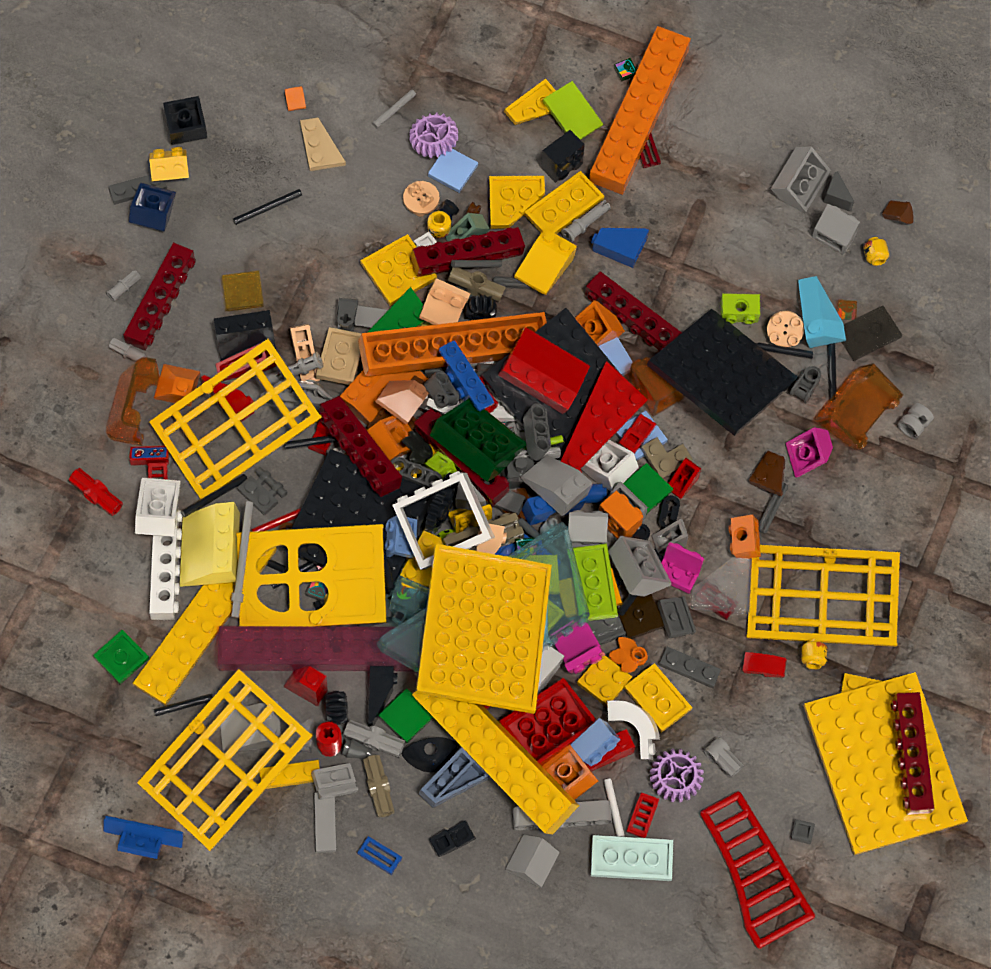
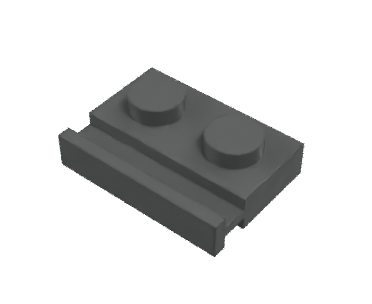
[657,596,696,638]
[579,616,626,645]

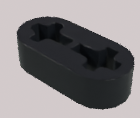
[658,495,680,530]

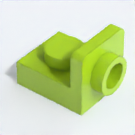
[425,451,457,479]

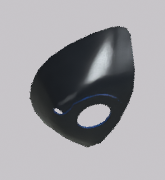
[401,737,457,772]

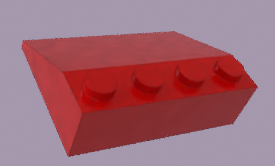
[498,327,590,414]
[499,678,596,766]

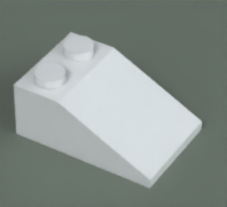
[581,440,639,491]
[135,478,180,537]

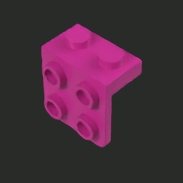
[661,542,704,594]
[554,622,606,674]

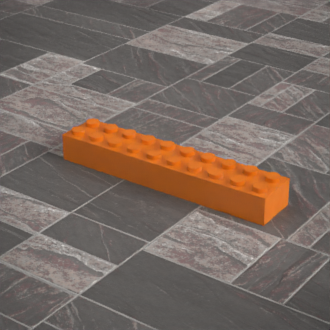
[589,26,691,195]
[358,312,547,377]

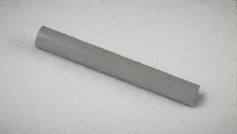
[372,90,416,128]

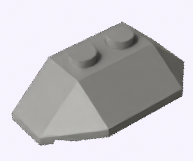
[260,379,333,411]

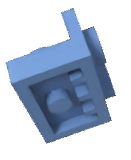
[385,515,417,558]

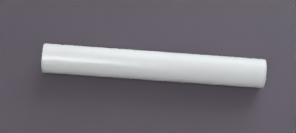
[604,779,625,837]

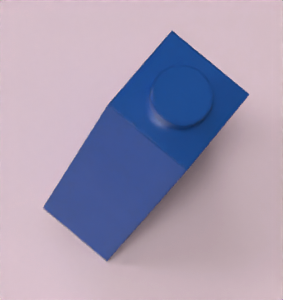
[591,228,649,268]

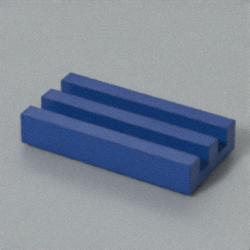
[357,836,402,875]

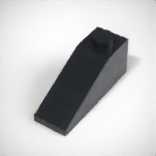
[369,666,398,727]

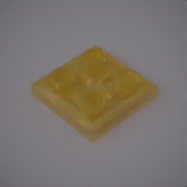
[222,271,264,311]

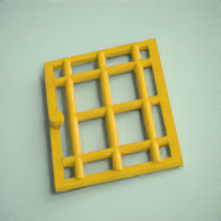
[149,339,322,499]
[746,545,900,647]
[137,669,313,851]

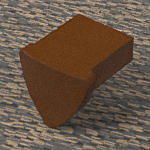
[882,200,914,224]

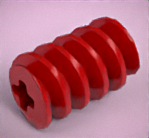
[316,722,342,757]

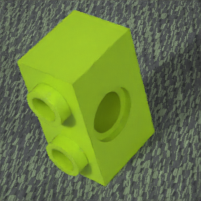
[721,293,760,324]

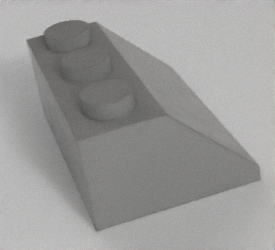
[771,146,831,212]
[608,536,672,596]

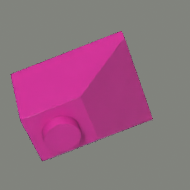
[785,427,833,478]

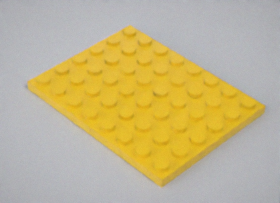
[416,544,552,714]
[803,672,968,855]

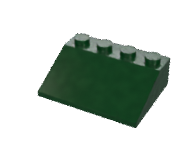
[430,398,527,482]

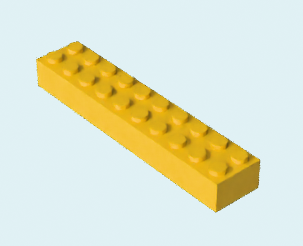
[412,691,580,835]

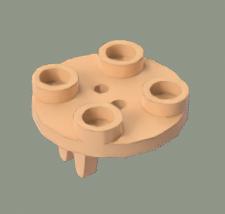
[403,181,440,217]
[767,311,804,347]

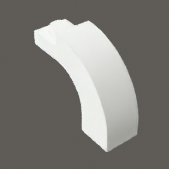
[608,701,660,760]

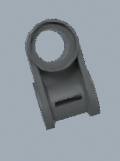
[337,298,358,332]
[790,366,821,404]
[424,370,459,408]

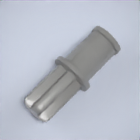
[106,271,141,301]
[109,338,146,365]

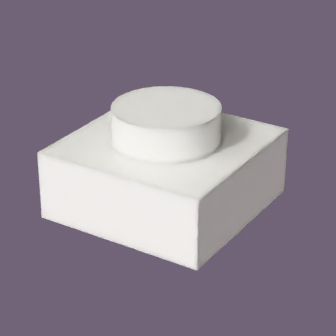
[414,232,437,247]

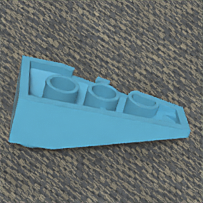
[798,276,846,348]

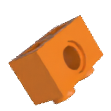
[729,514,761,560]

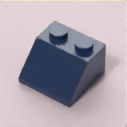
[129,183,176,232]

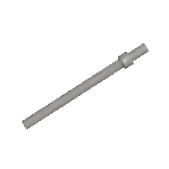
[231,501,253,618]

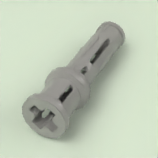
[561,200,611,243]
[266,352,323,385]

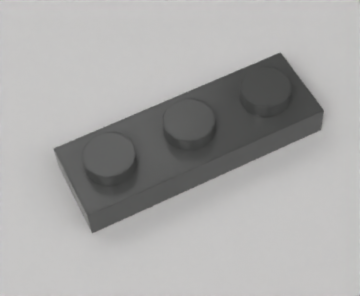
[109,174,167,205]
[659,647,721,689]

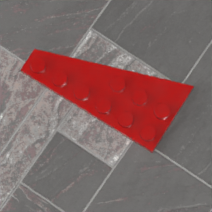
[560,361,648,470]

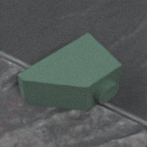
[446,213,490,241]

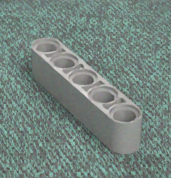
[512,800,612,830]

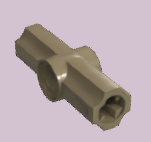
[448,268,505,302]
[363,755,394,817]

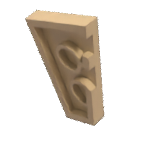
[300,118,346,171]

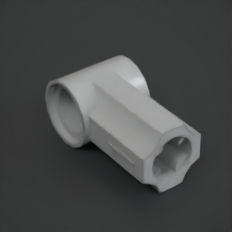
[704,737,744,778]

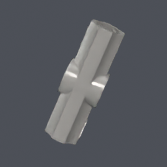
[343,720,405,758]

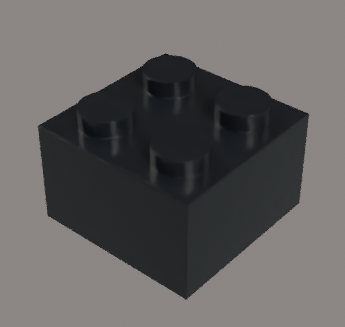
[163,96,207,145]
[541,130,585,183]

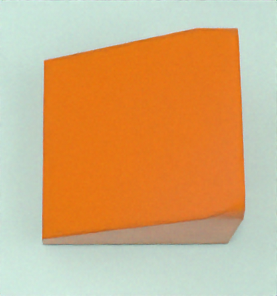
[285,86,306,111]

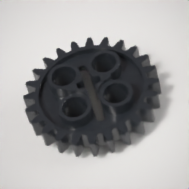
[425,472,459,534]

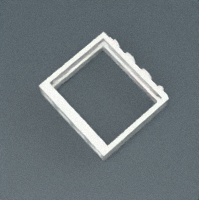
[393,471,495,570]

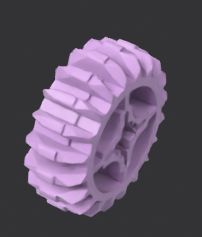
[409,113,459,158]
[650,749,704,803]

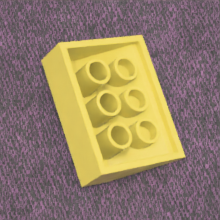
[180,502,240,587]

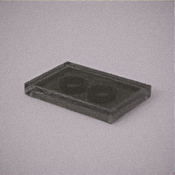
[842,306,902,361]

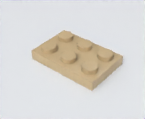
[316,327,361,385]

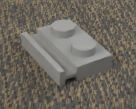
[311,763,358,800]

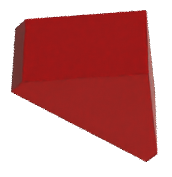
[669,457,701,499]

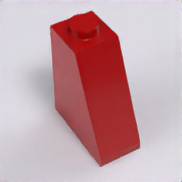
[284,666,328,707]

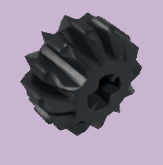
[466,294,497,321]
[325,691,348,725]

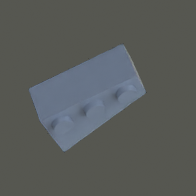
[419,747,490,808]

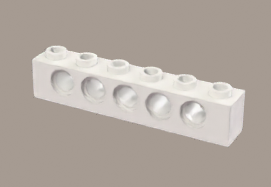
[149,507,182,620]

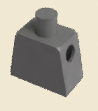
[501,457,535,489]

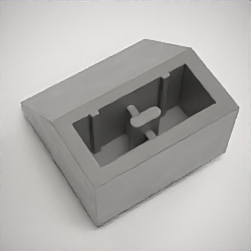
[812,204,860,255]
[567,510,608,548]

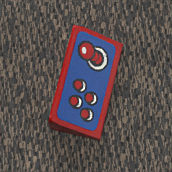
[130,446,169,466]

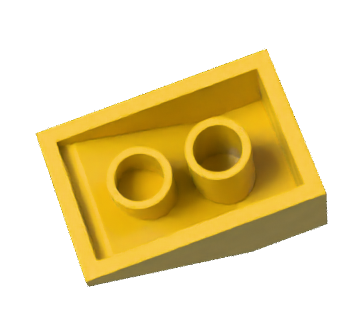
[514,228,577,295]

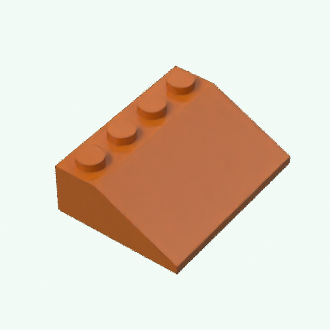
[340,370,428,426]

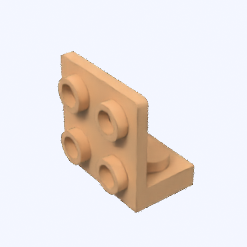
[419,278,470,325]

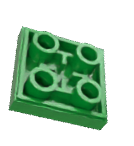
[623,463,673,515]
[379,688,434,744]

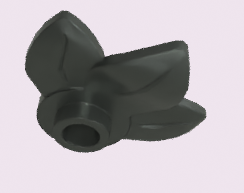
[402,431,433,464]

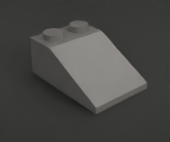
[521,455,593,516]
[220,701,281,753]

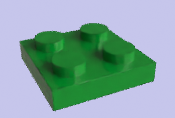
[93,630,149,684]

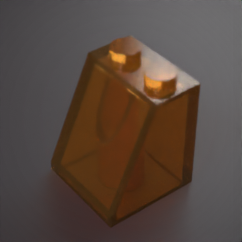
[628,357,685,416]

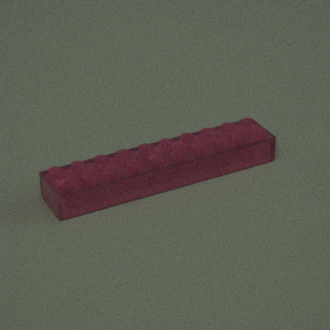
[218,626,416,671]

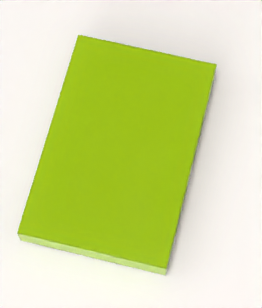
[542,81,603,140]

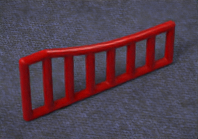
[700,791,815,949]

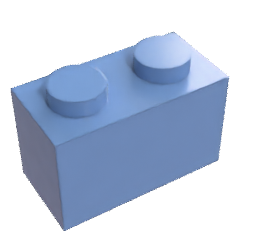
[570,718,621,766]

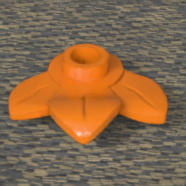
[609,637,648,673]

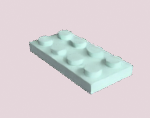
[591,835,673,881]

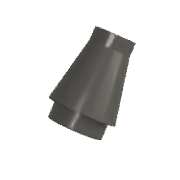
[342,738,372,759]

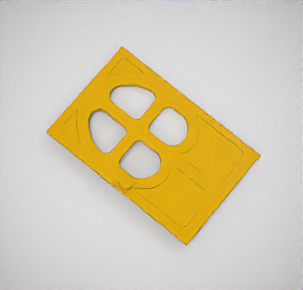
[236,524,387,631]

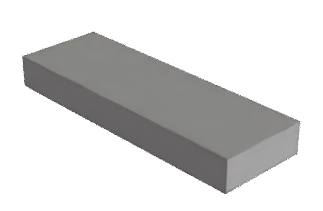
[314,792,336,853]

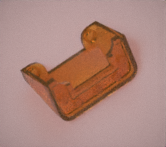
[106,357,160,446]
[814,363,903,450]

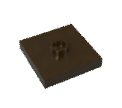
[617,594,665,639]

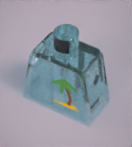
[389,575,429,625]

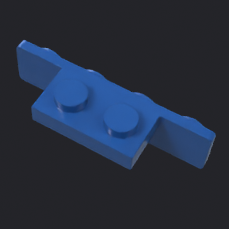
[439,341,494,411]
[103,816,184,859]

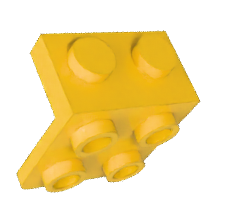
[149,147,189,181]
[448,504,492,534]

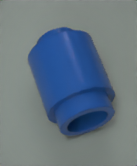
[585,484,607,503]

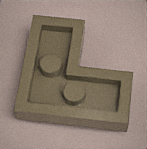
[640,437,693,478]

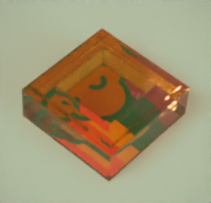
[837,299,857,320]

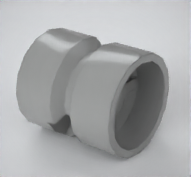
[898,403,934,439]

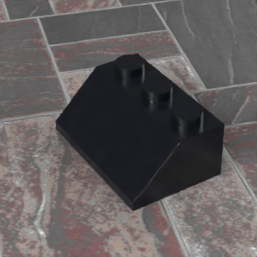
[214,310,276,362]

